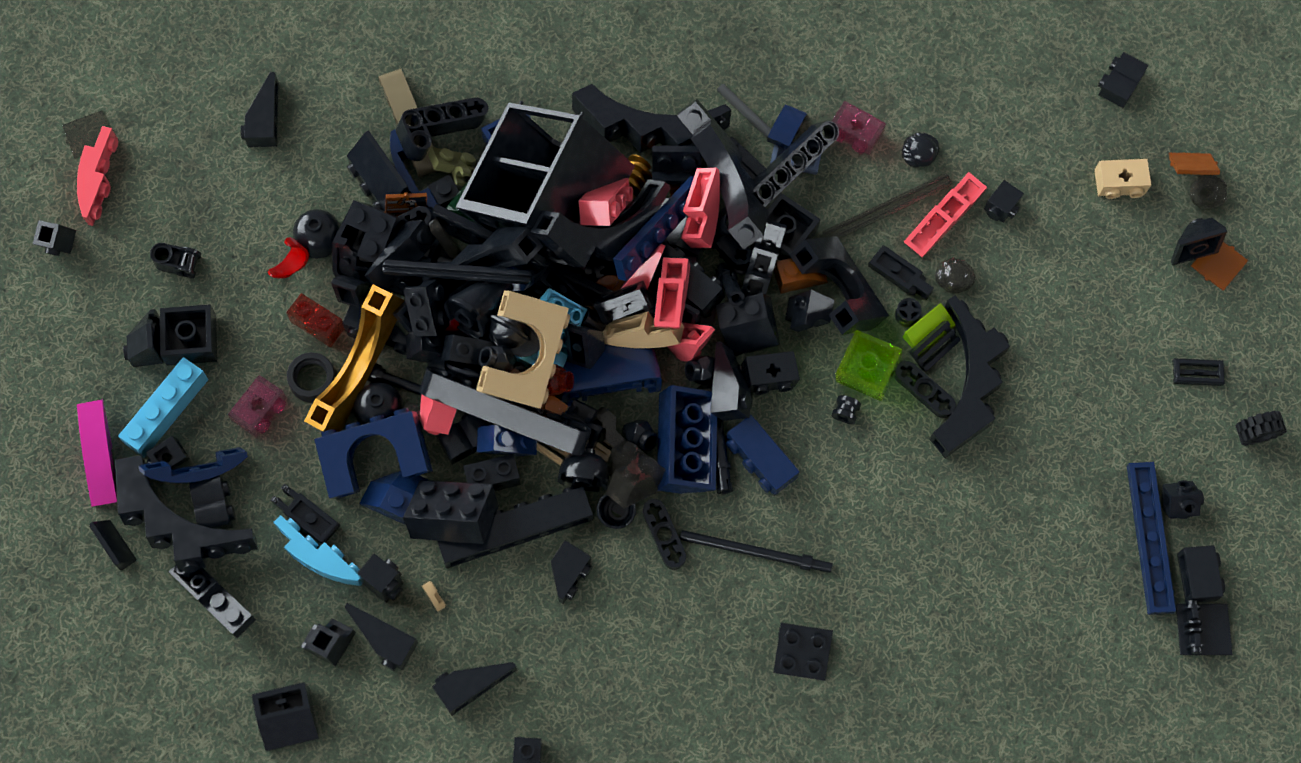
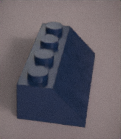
[656,385,717,494]

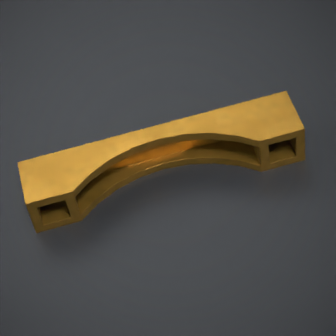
[304,285,405,432]

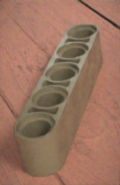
[378,68,437,177]

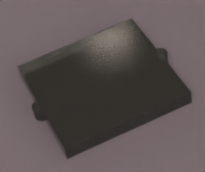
[62,111,111,159]

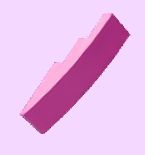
[77,399,117,507]

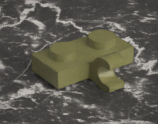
[428,147,477,186]

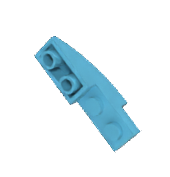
[273,515,362,586]

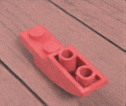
[77,126,118,226]

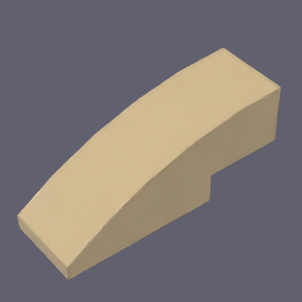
[603,311,684,348]

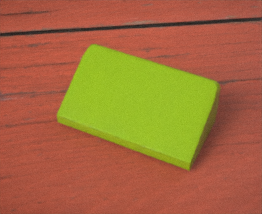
[903,303,956,355]

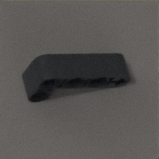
[396,98,489,162]

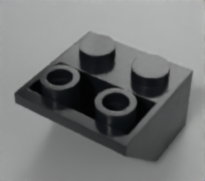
[252,682,319,752]

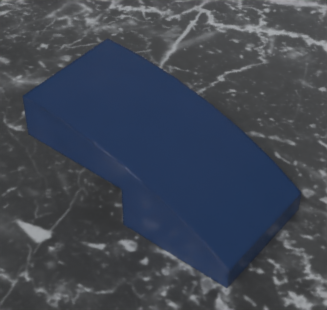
[767,104,807,149]

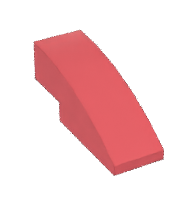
[681,168,720,248]
[654,258,690,329]

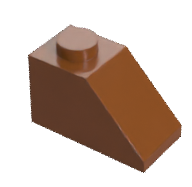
[774,258,828,294]

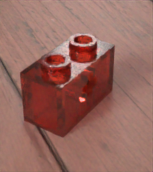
[286,293,344,348]

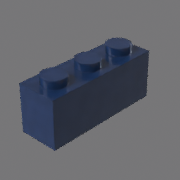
[726,415,800,496]

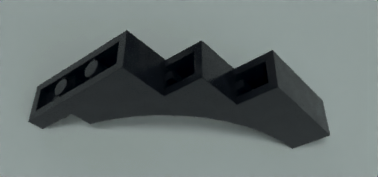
[677,99,769,249]

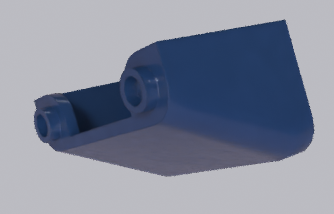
[557,344,662,407]

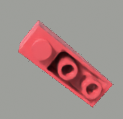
[579,178,633,226]

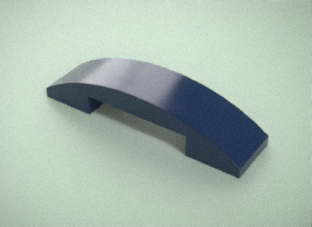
[390,130,437,210]
[139,447,248,483]

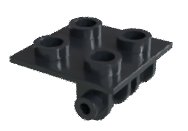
[1176,600,1233,655]
[773,623,833,681]

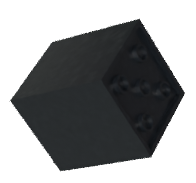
[456,100,635,271]

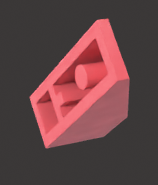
[667,322,715,362]

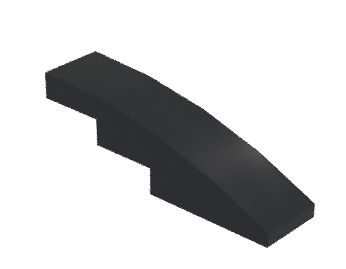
[741,219,787,297]

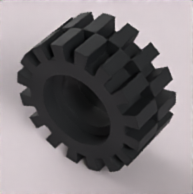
[1235,411,1287,446]

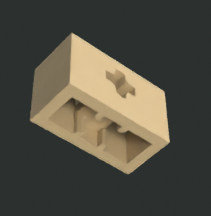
[1094,159,1151,199]

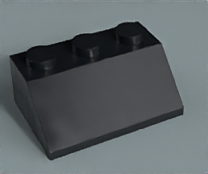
[347,130,410,211]

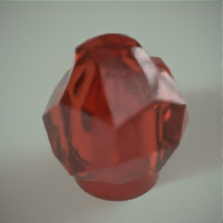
[546,364,574,396]

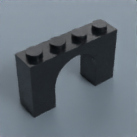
[789,236,889,335]

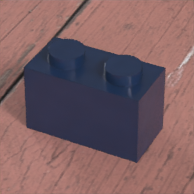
[477,425,537,457]

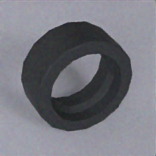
[287,352,336,403]

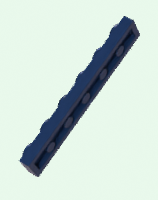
[613,176,694,281]
[1127,462,1176,615]

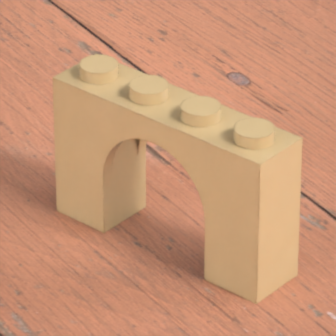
[476,290,570,409]

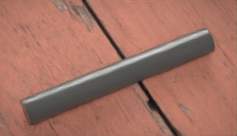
[717,84,771,138]

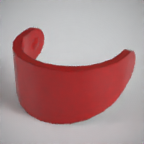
[268,237,309,278]

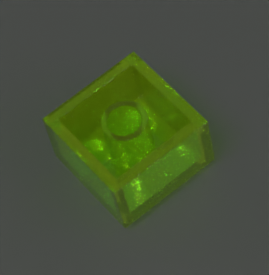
[836,330,902,401]

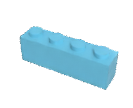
[118,357,209,458]

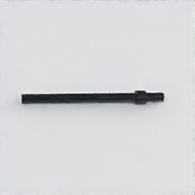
[680,530,833,573]

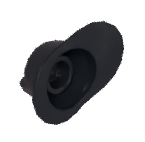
[489,312,540,357]

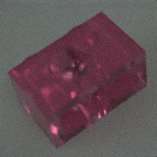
[832,101,886,155]
[228,375,287,438]

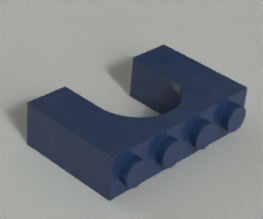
[314,408,433,499]

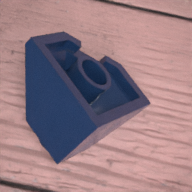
[359,471,428,525]

